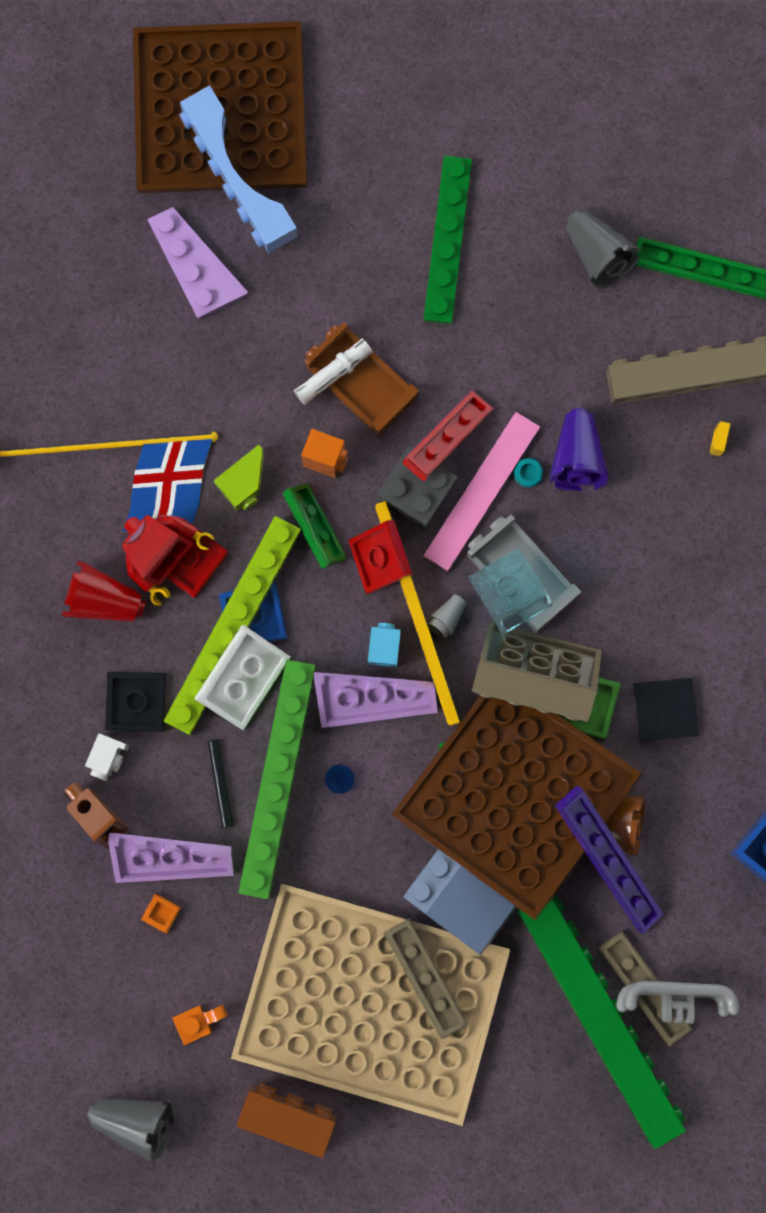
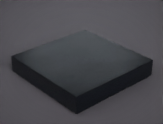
[105,672,167,732]
[633,678,699,742]

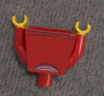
[122,515,215,605]

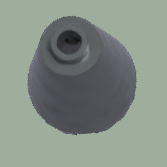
[565,210,641,289]
[87,1098,175,1163]

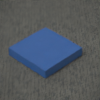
[219,582,288,643]

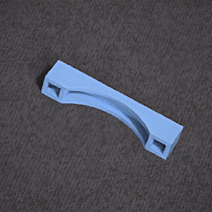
[179,85,298,254]

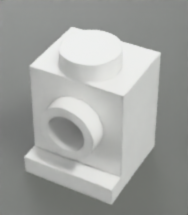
[85,733,129,781]

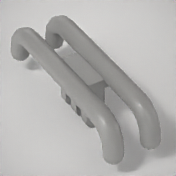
[617,981,740,1024]

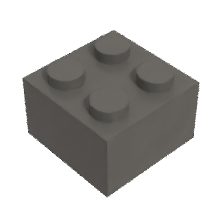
[377,446,458,530]

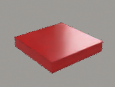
[166,518,230,598]
[348,519,413,594]

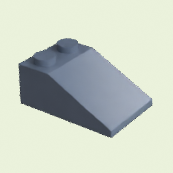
[403,849,516,956]

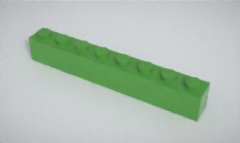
[238,659,316,899]

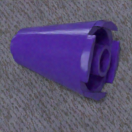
[550,408,608,491]

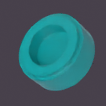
[514,458,543,488]

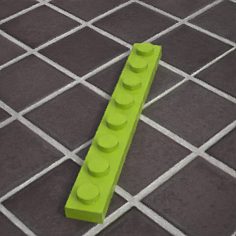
[164,516,301,736]

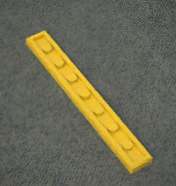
[375,501,460,727]

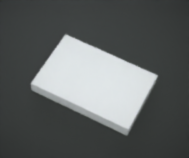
[194,625,290,731]

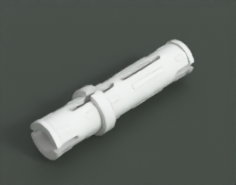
[293,338,373,405]

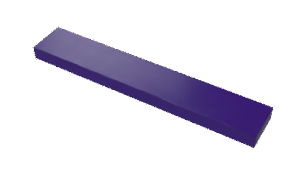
[555,786,664,934]

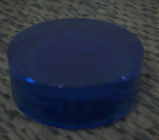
[325,764,355,794]

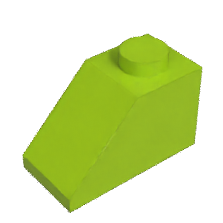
[214,445,264,512]

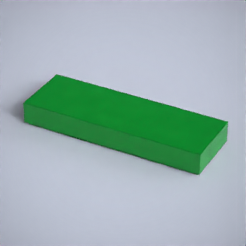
[282,483,347,569]

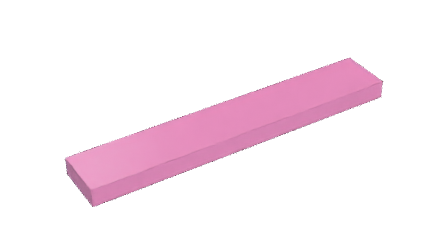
[423,412,540,572]

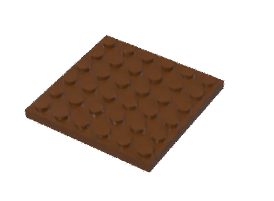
[133,21,307,194]
[392,696,642,921]

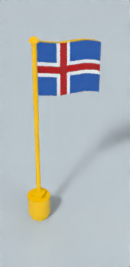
[0,431,218,533]

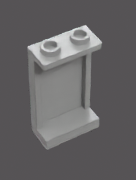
[467,514,581,633]

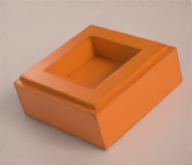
[141,893,182,934]

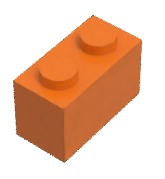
[301,428,349,478]

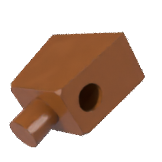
[64,782,129,849]

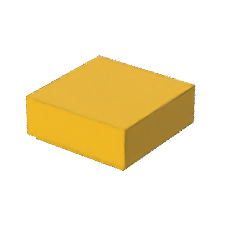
[709,421,731,456]

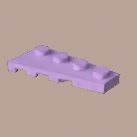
[147,207,249,320]
[314,672,438,728]
[108,833,234,883]

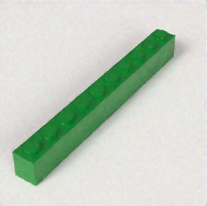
[515,894,686,1150]

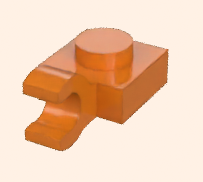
[172,1005,228,1045]

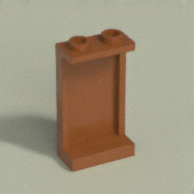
[304,321,419,437]

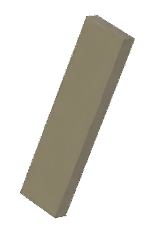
[383,918,468,1039]
[598,931,693,1047]

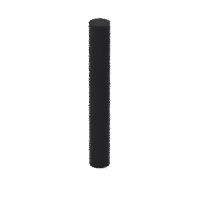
[207,739,233,828]

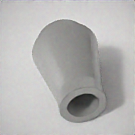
[427,594,467,639]

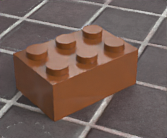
[236,1082,337,1159]

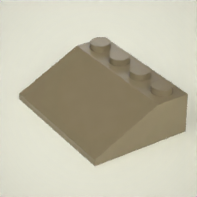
[472,621,602,722]

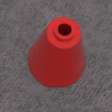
[61,560,146,622]

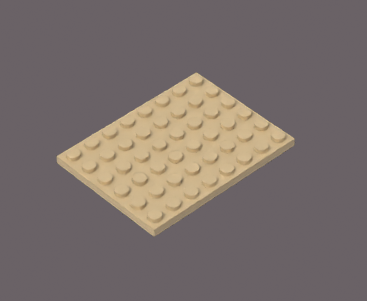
[231,884,510,1126]

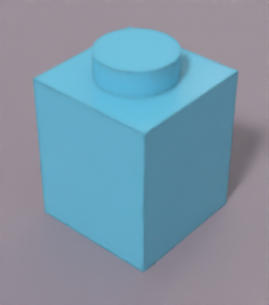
[368,623,401,667]

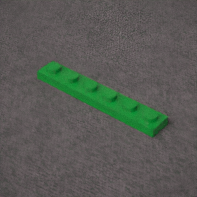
[423,156,472,325]

